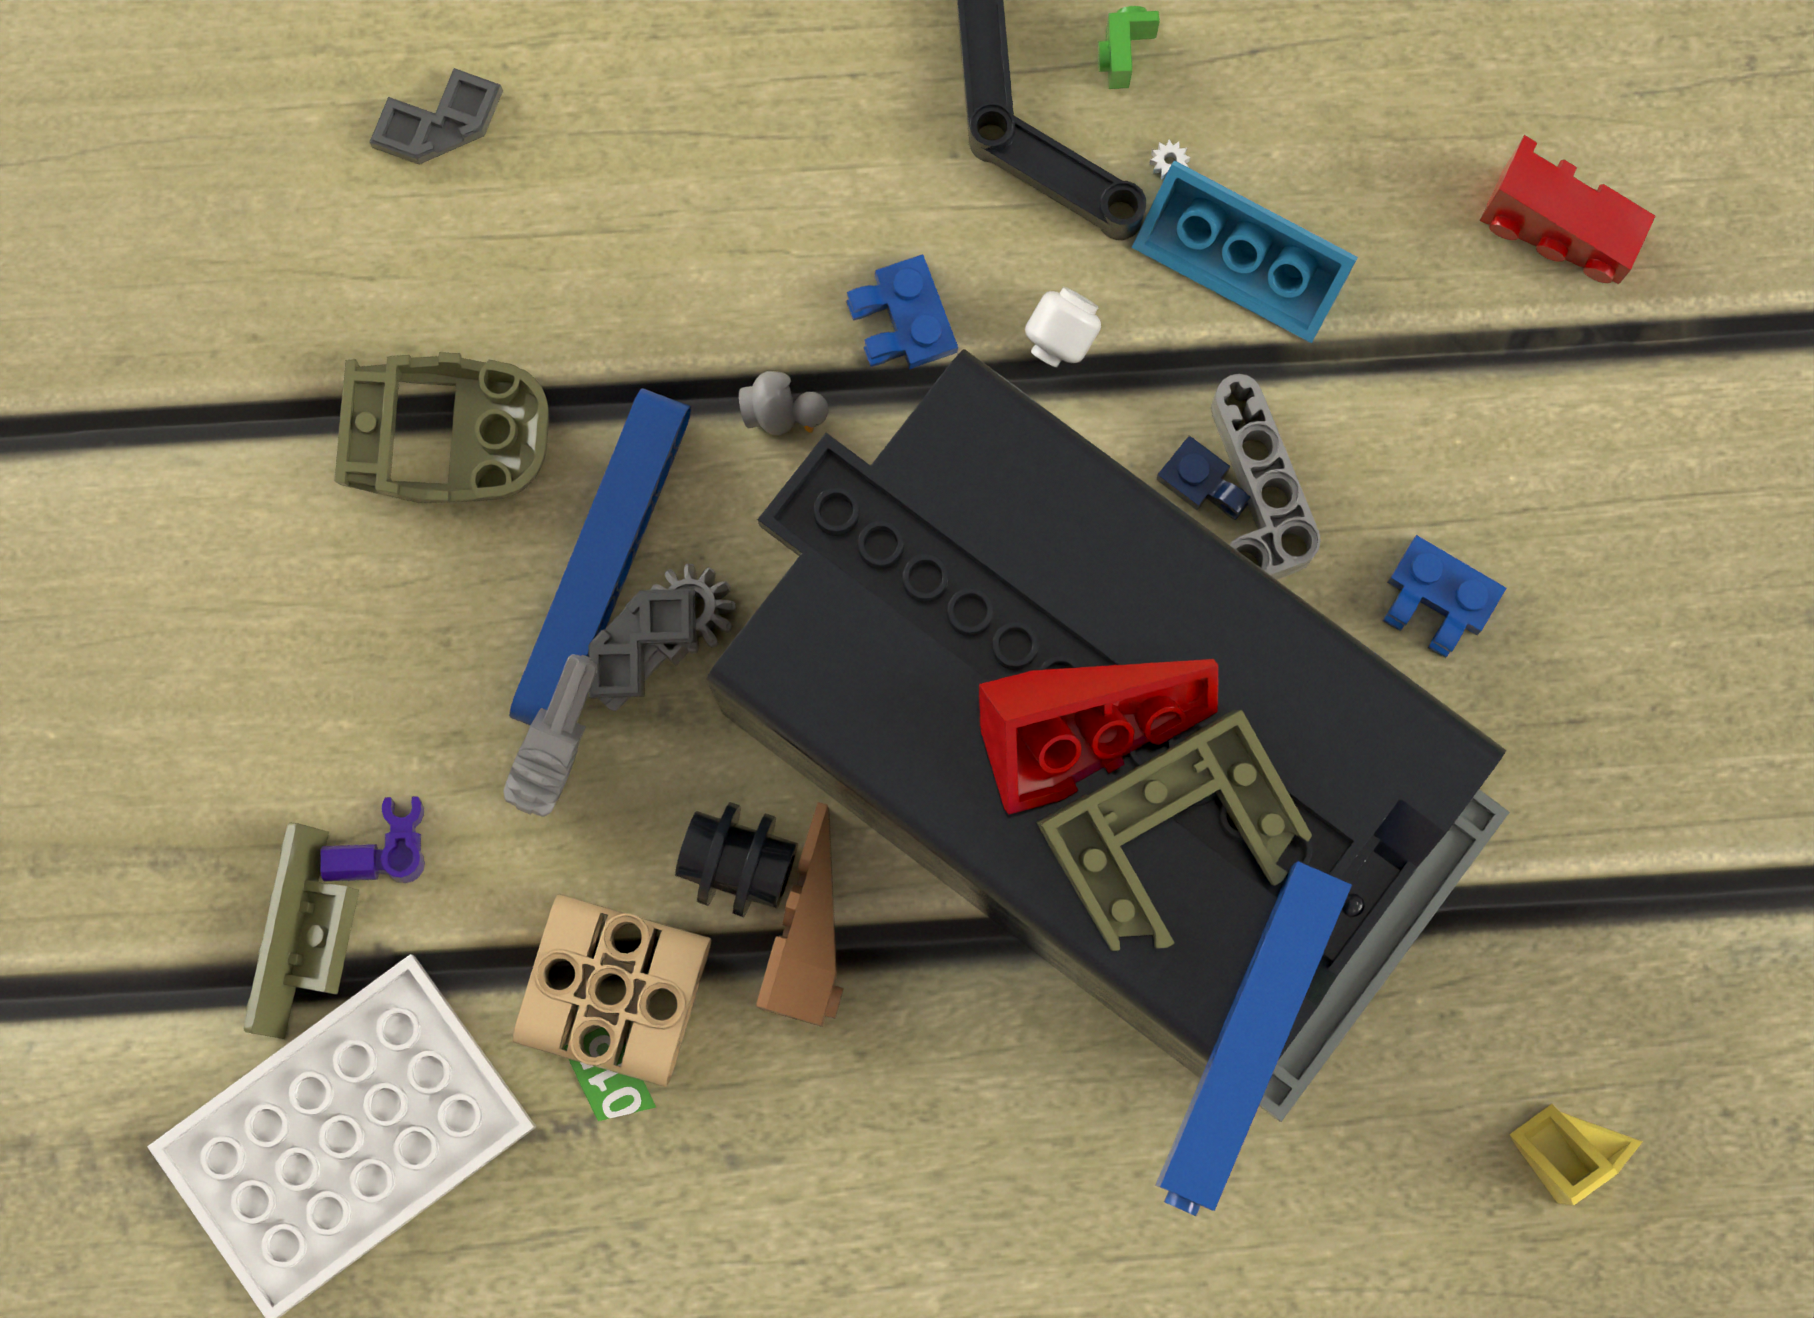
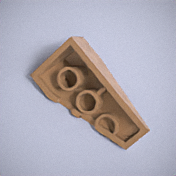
[756,802,844,1027]

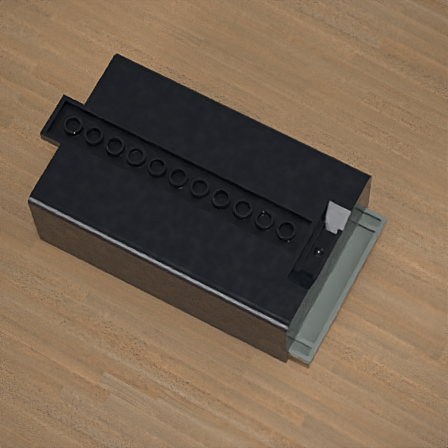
[706,349,1510,1122]

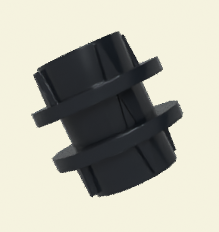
[675,802,798,918]

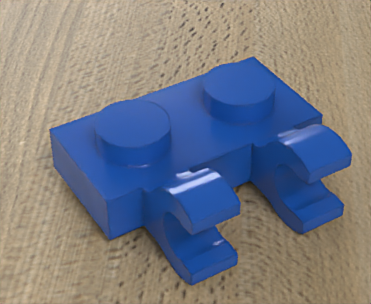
[846,254,958,369]
[1383,535,1506,658]

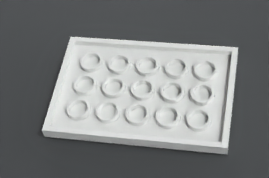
[147,954,536,1318]

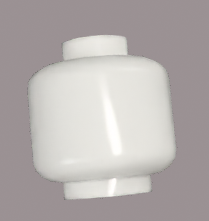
[1025,287,1101,367]

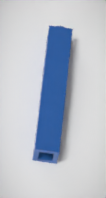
[1155,861,1352,1216]

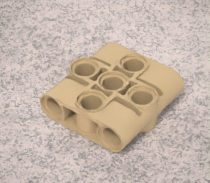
[513,894,711,1087]

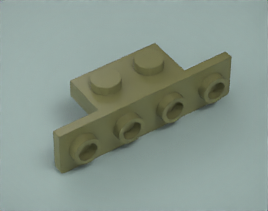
[244,822,359,1039]

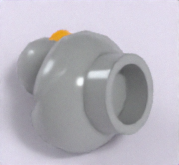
[739,371,829,435]

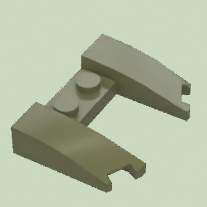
[1036,710,1312,951]

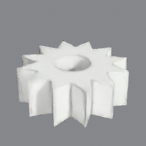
[1149,140,1191,180]

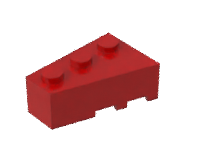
[1479,135,1656,284]

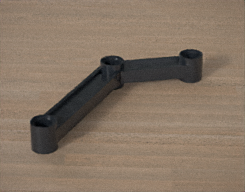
[957,0,1146,240]

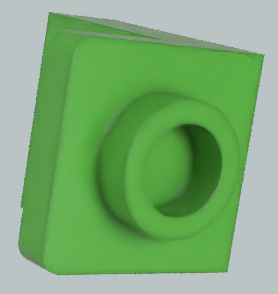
[1098,6,1160,89]

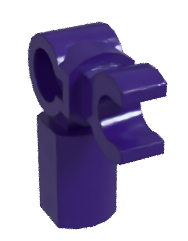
[320,796,425,883]

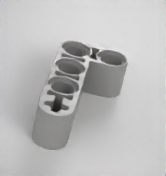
[1211,374,1321,580]

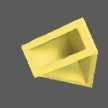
[1509,1104,1643,1205]

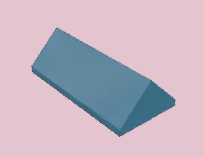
[1132,160,1358,343]

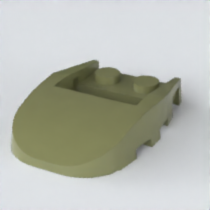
[334,352,549,503]

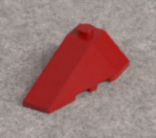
[979,659,1218,815]

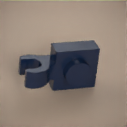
[1157,435,1250,520]

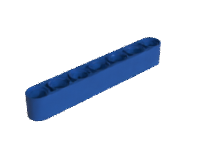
[509,388,691,725]

